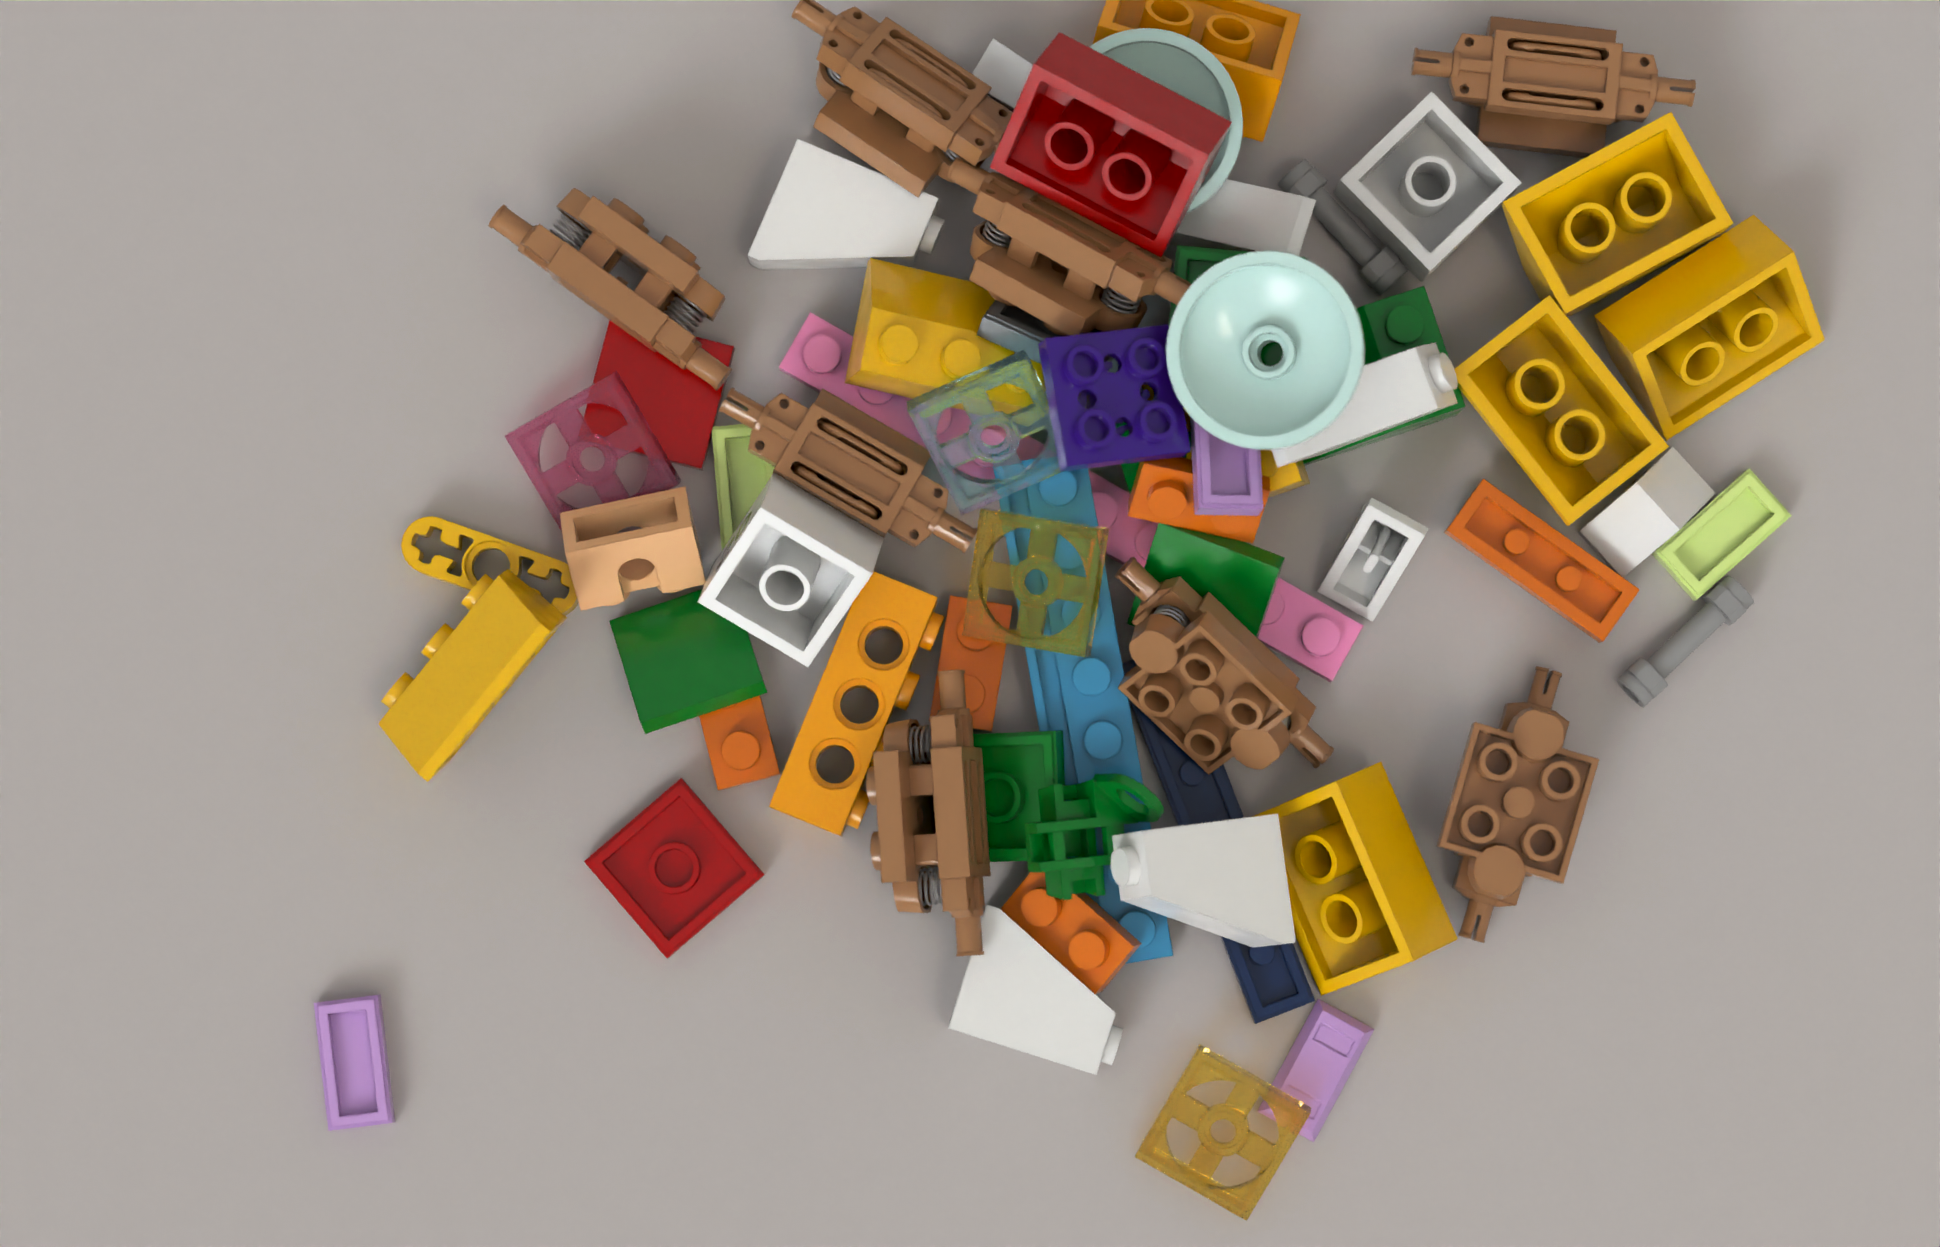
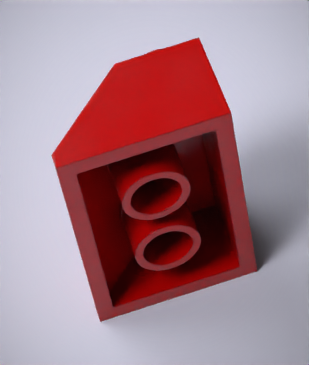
[990,32,1232,257]

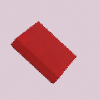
[579,320,735,471]
[584,778,765,959]

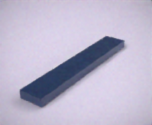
[1122,659,1315,1024]

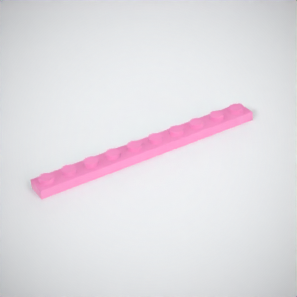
[779,312,1363,682]

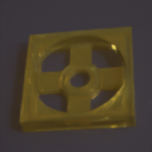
[962,508,1109,657]
[1135,1044,1311,1221]

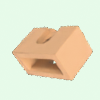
[560,486,706,611]

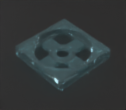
[906,349,1063,515]

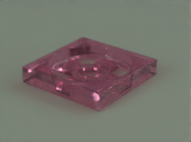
[505,370,681,532]

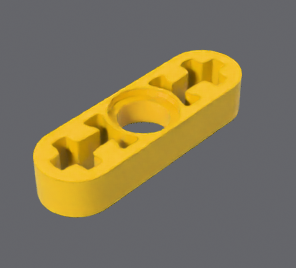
[401,516,578,615]

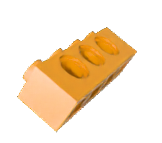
[769,571,945,837]

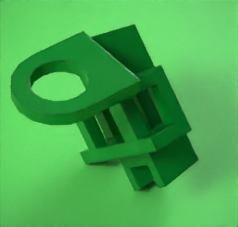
[1024,773,1164,900]

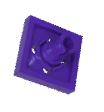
[1038,324,1191,472]

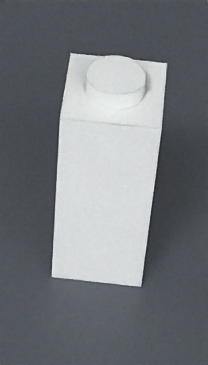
[747,139,945,270]
[1170,179,1316,256]
[1271,342,1458,467]
[1110,814,1296,947]
[948,905,1123,1075]

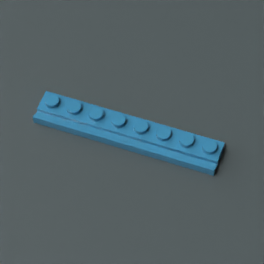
[993,455,1173,964]

